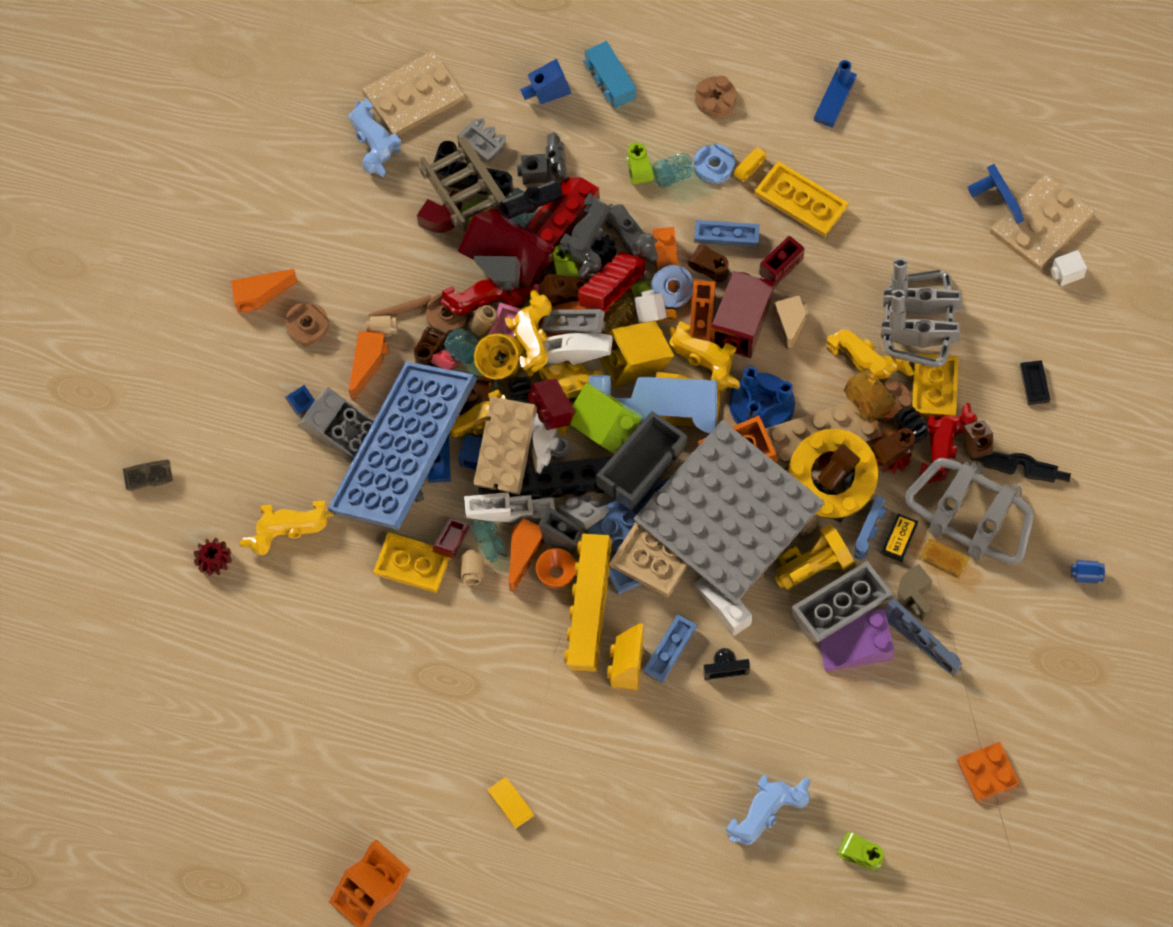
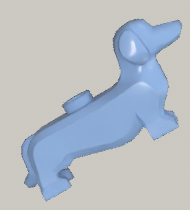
[348,98,401,178]
[726,775,811,845]

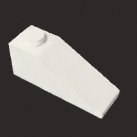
[693,578,752,636]

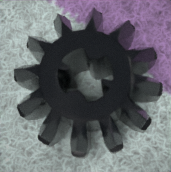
[591,234,617,266]
[508,377,532,404]
[893,406,929,444]

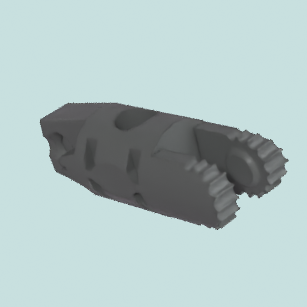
[546,132,567,182]

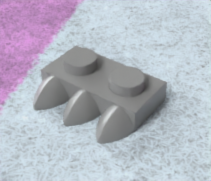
[457,118,506,164]
[558,495,609,529]

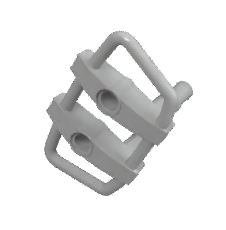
[881,258,962,367]
[905,458,1034,565]

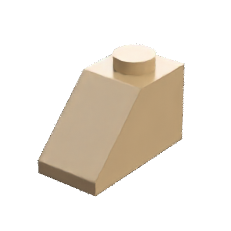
[774,296,809,349]

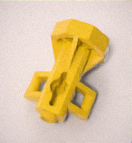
[774,523,856,590]

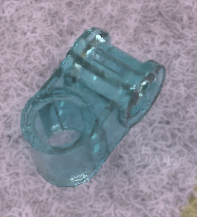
[652,153,693,188]

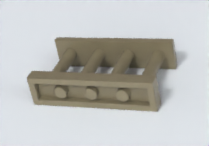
[419,136,506,233]

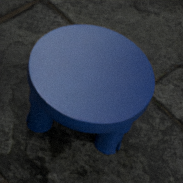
[729,366,795,429]

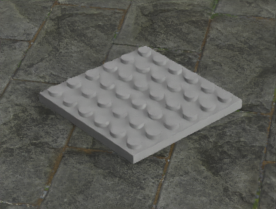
[634,420,825,605]

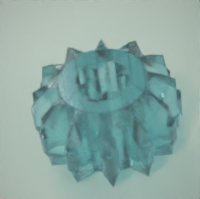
[444,328,480,364]

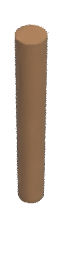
[368,295,431,318]

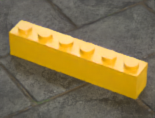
[564,534,613,672]

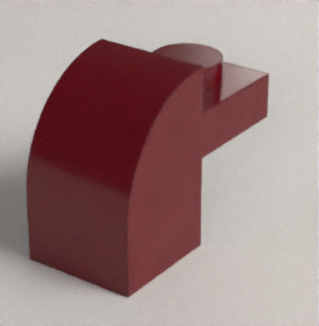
[417,190,462,233]

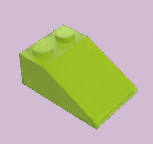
[570,382,644,454]

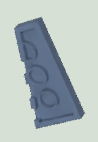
[886,597,962,677]

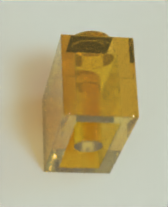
[843,369,896,423]

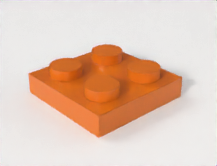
[957,742,1019,802]

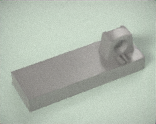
[542,309,606,333]

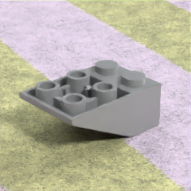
[297,387,374,460]

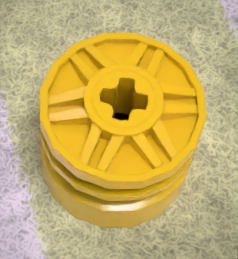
[474,334,527,380]

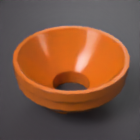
[536,548,576,588]

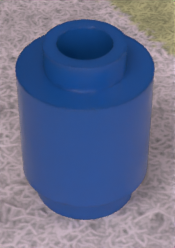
[1071,560,1105,583]

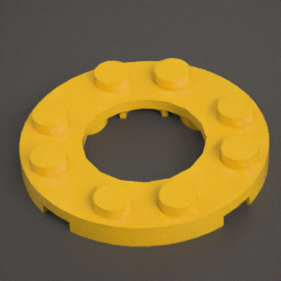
[788,429,879,518]

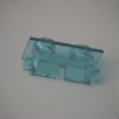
[472,520,508,563]

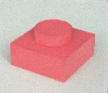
[431,350,460,370]

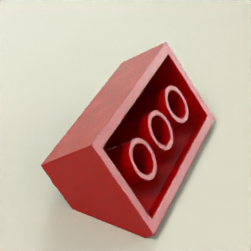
[525,177,600,247]

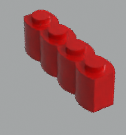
[578,252,645,312]

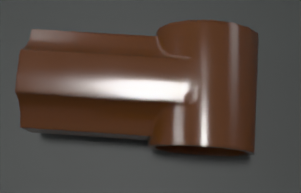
[818,444,861,490]

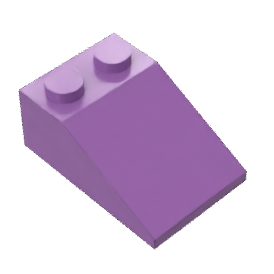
[819,609,894,672]

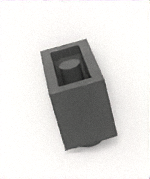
[474,256,521,291]
[539,506,584,551]

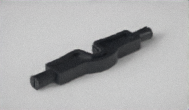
[971,451,1071,483]

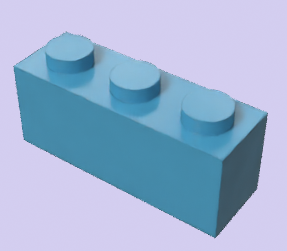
[583,41,636,109]

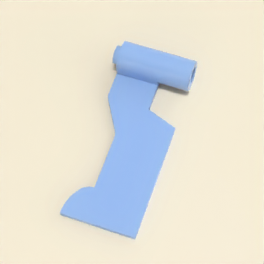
[589,375,717,433]

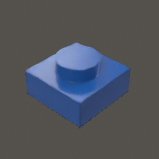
[285,385,315,416]

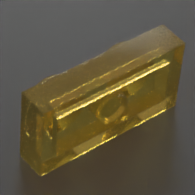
[919,538,970,579]

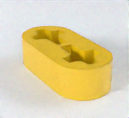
[734,147,767,182]

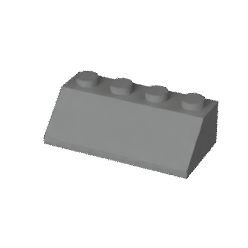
[792,561,893,643]

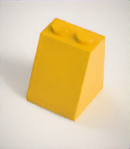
[599,321,674,389]

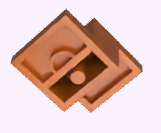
[329,840,411,927]

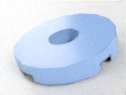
[694,144,735,184]
[651,265,694,308]

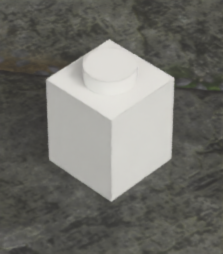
[1051,250,1087,286]
[634,290,667,323]

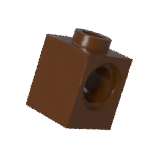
[964,420,993,459]

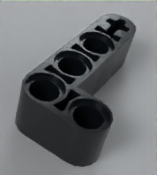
[433,141,513,198]

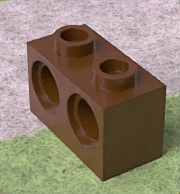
[539,274,588,306]

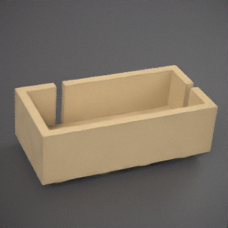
[473,397,537,495]

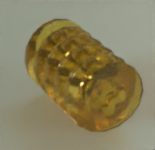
[600,294,637,335]

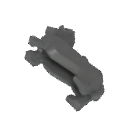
[560,193,610,279]
[605,204,658,261]

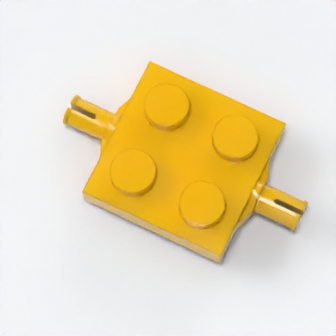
[539,361,603,399]

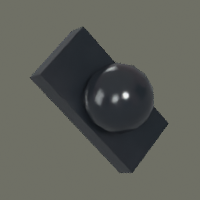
[703,648,750,680]

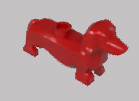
[440,274,532,316]
[920,403,978,484]

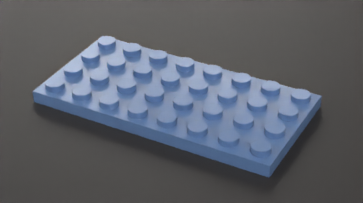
[328,361,477,530]

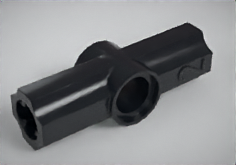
[499,181,563,219]

